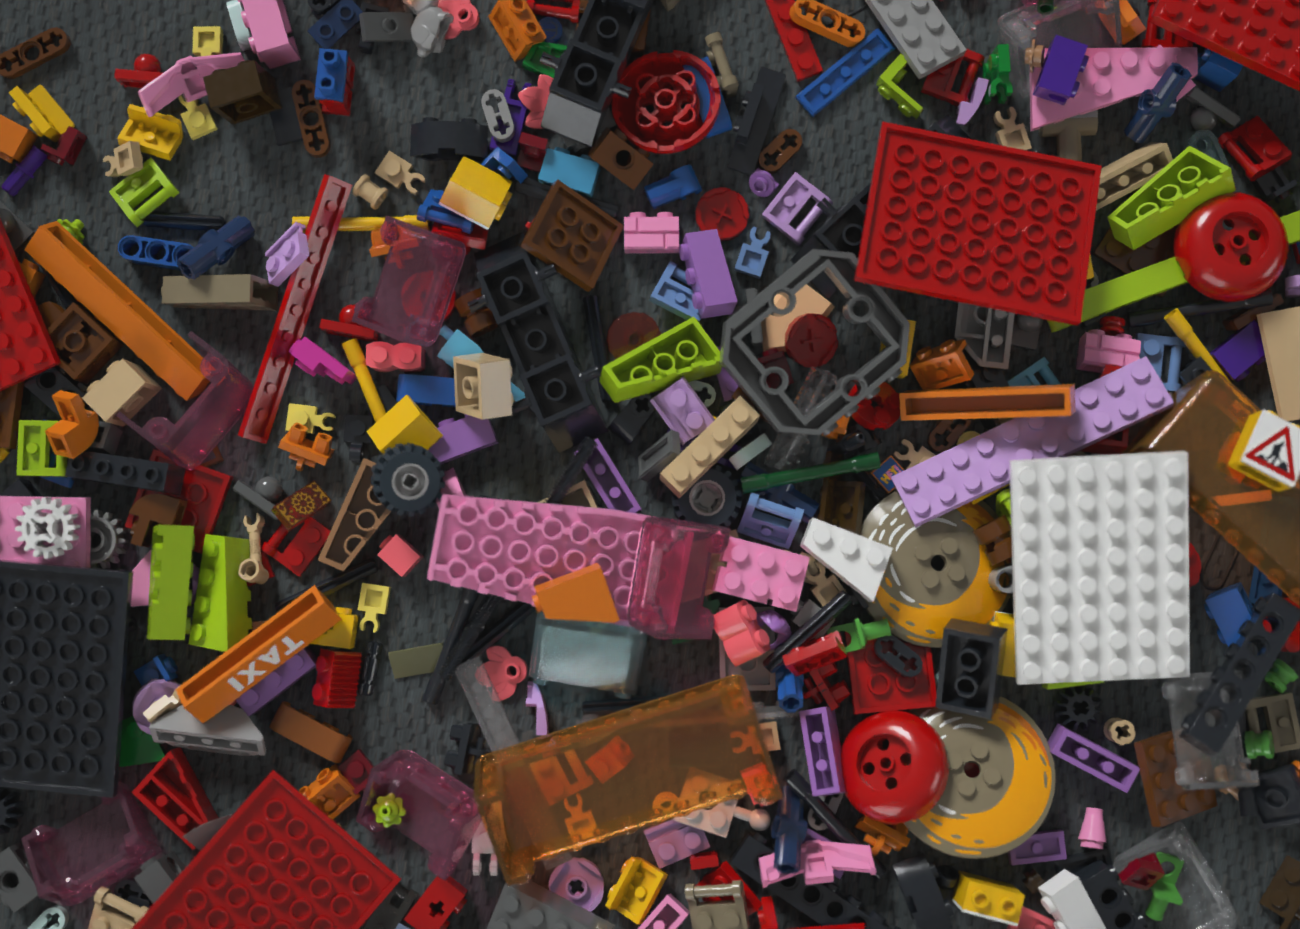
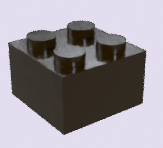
[203,60,282,125]

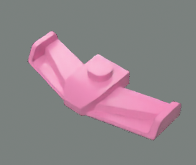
[138,52,244,117]
[759,839,876,888]

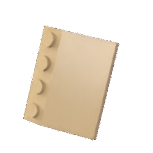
[1257,306,1300,422]

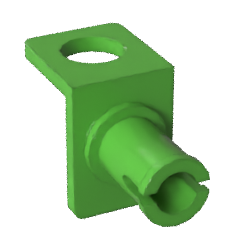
[827,618,891,653]
[1145,852,1184,921]

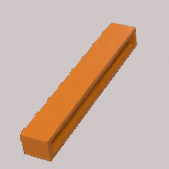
[25,221,218,401]

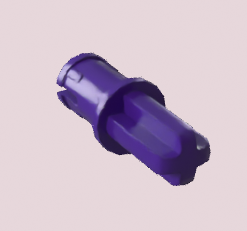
[1,146,48,196]

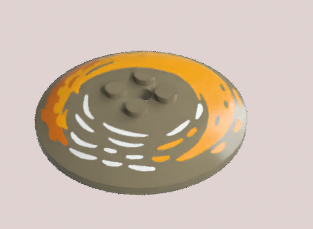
[860,491,1012,648]
[887,696,1056,859]

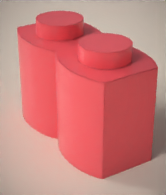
[366,341,426,373]
[710,599,770,667]

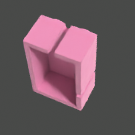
[238,0,301,69]
[712,536,810,612]

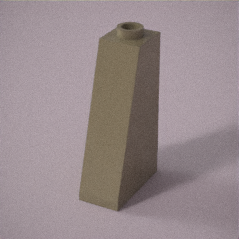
[161,274,278,311]

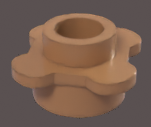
[1025,39,1045,73]

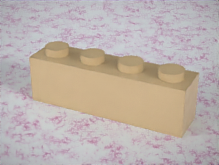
[1096,142,1173,210]
[660,396,760,499]

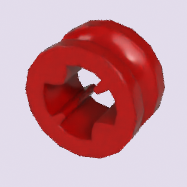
[1099,316,1125,336]

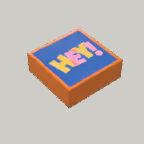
[871,455,904,494]

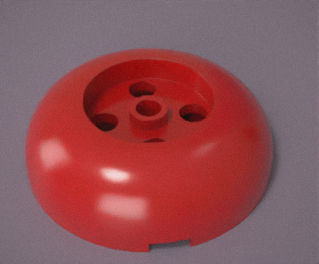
[612,50,721,154]
[1174,192,1289,302]
[841,710,949,824]

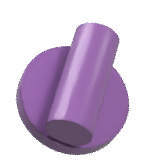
[749,167,780,197]

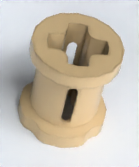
[352,174,389,210]
[1104,718,1136,745]

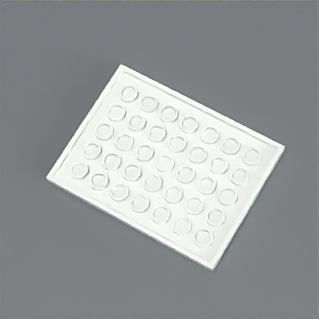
[1009,451,1190,685]

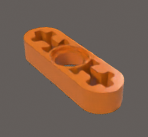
[790,0,865,47]

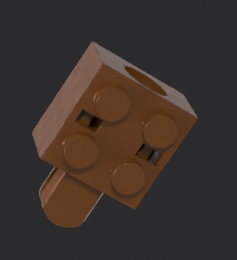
[38,302,124,384]

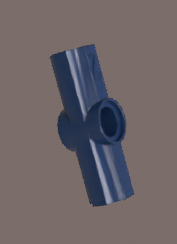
[1124,63,1192,143]
[177,215,255,280]
[737,462,819,524]
[771,786,807,874]

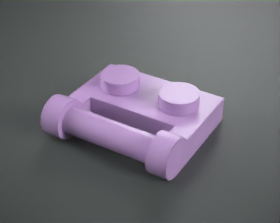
[761,172,833,246]

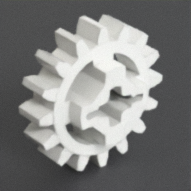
[15,497,80,559]

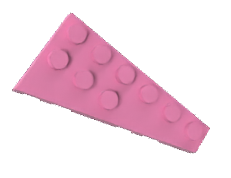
[1029,47,1198,132]

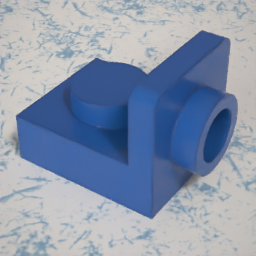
[481,147,528,184]
[134,654,178,686]

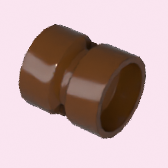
[454,288,500,338]
[973,515,1012,566]

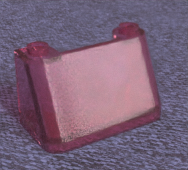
[352,215,466,347]
[627,516,730,639]
[356,750,488,880]
[21,781,162,906]

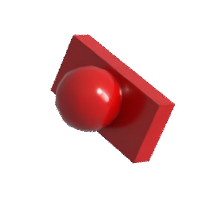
[114,53,163,88]
[430,222,489,257]
[319,305,379,342]

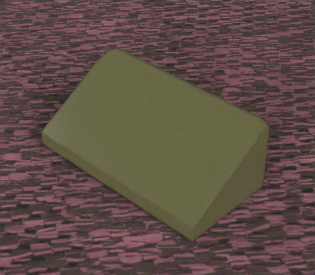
[388,642,444,679]

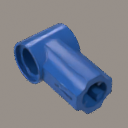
[644,164,702,210]
[775,664,804,713]

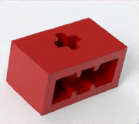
[404,870,468,929]

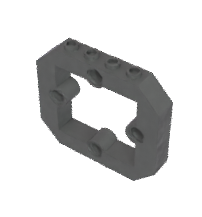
[719,249,910,436]

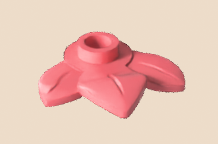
[438,0,479,39]
[518,74,553,129]
[475,645,528,701]

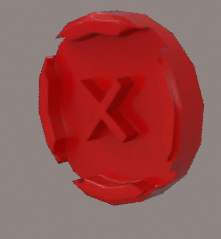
[695,187,749,242]
[784,313,838,368]

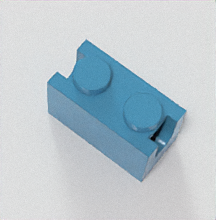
[538,147,600,198]

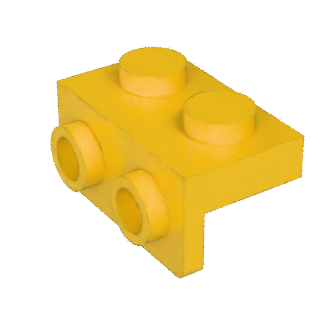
[9,85,75,143]
[117,104,184,161]
[605,857,668,925]

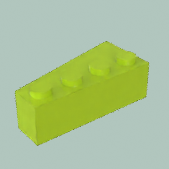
[1107,146,1236,250]
[599,317,723,403]
[147,525,195,640]
[189,534,252,652]

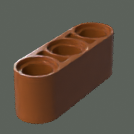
[269,701,353,763]

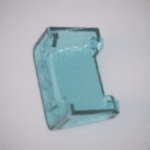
[528,611,648,699]

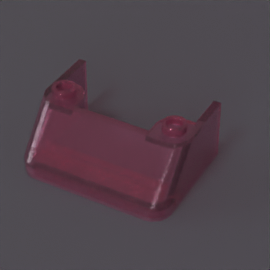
[116,331,254,470]

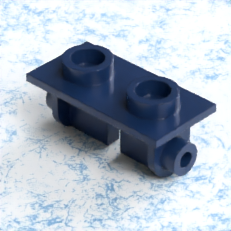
[307,0,363,49]

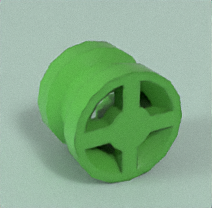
[1264,658,1298,694]
[1245,730,1274,759]

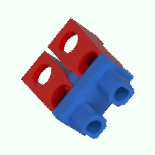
[314,48,355,116]

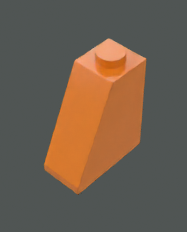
[531,563,620,623]

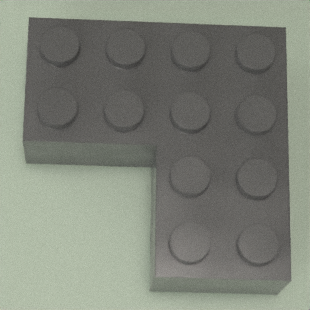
[487,873,615,929]

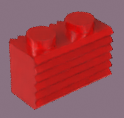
[312,649,362,708]

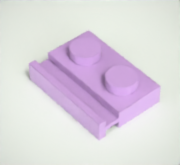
[265,222,309,287]
[650,376,715,445]
[644,818,710,869]

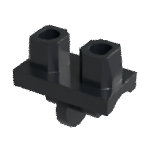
[444,723,492,775]

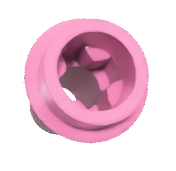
[1078,807,1107,850]

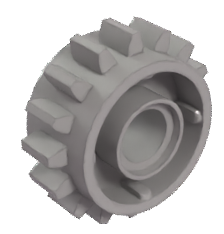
[91,510,129,569]

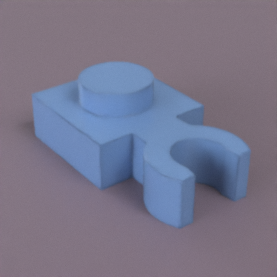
[734,227,771,279]

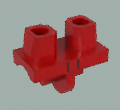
[803,662,851,711]

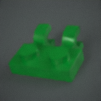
[982,44,1013,105]

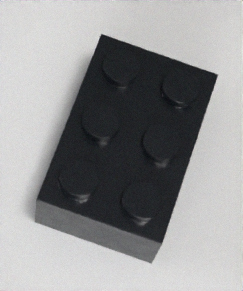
[935,618,1007,719]

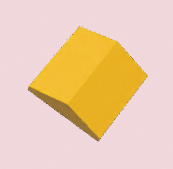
[366,395,444,454]

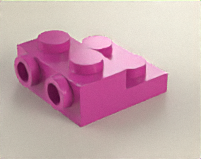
[289,337,357,385]

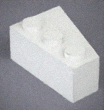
[800,518,893,602]

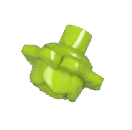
[57,219,85,245]
[372,793,406,828]

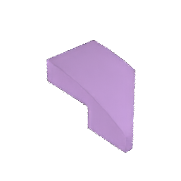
[956,77,989,126]
[526,681,549,736]

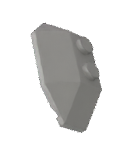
[954,302,1015,370]
[149,705,266,756]

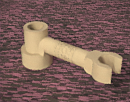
[238,513,269,584]

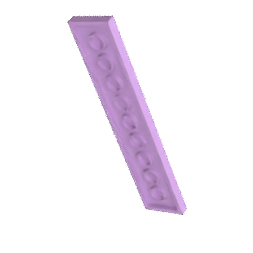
[891,356,1174,527]

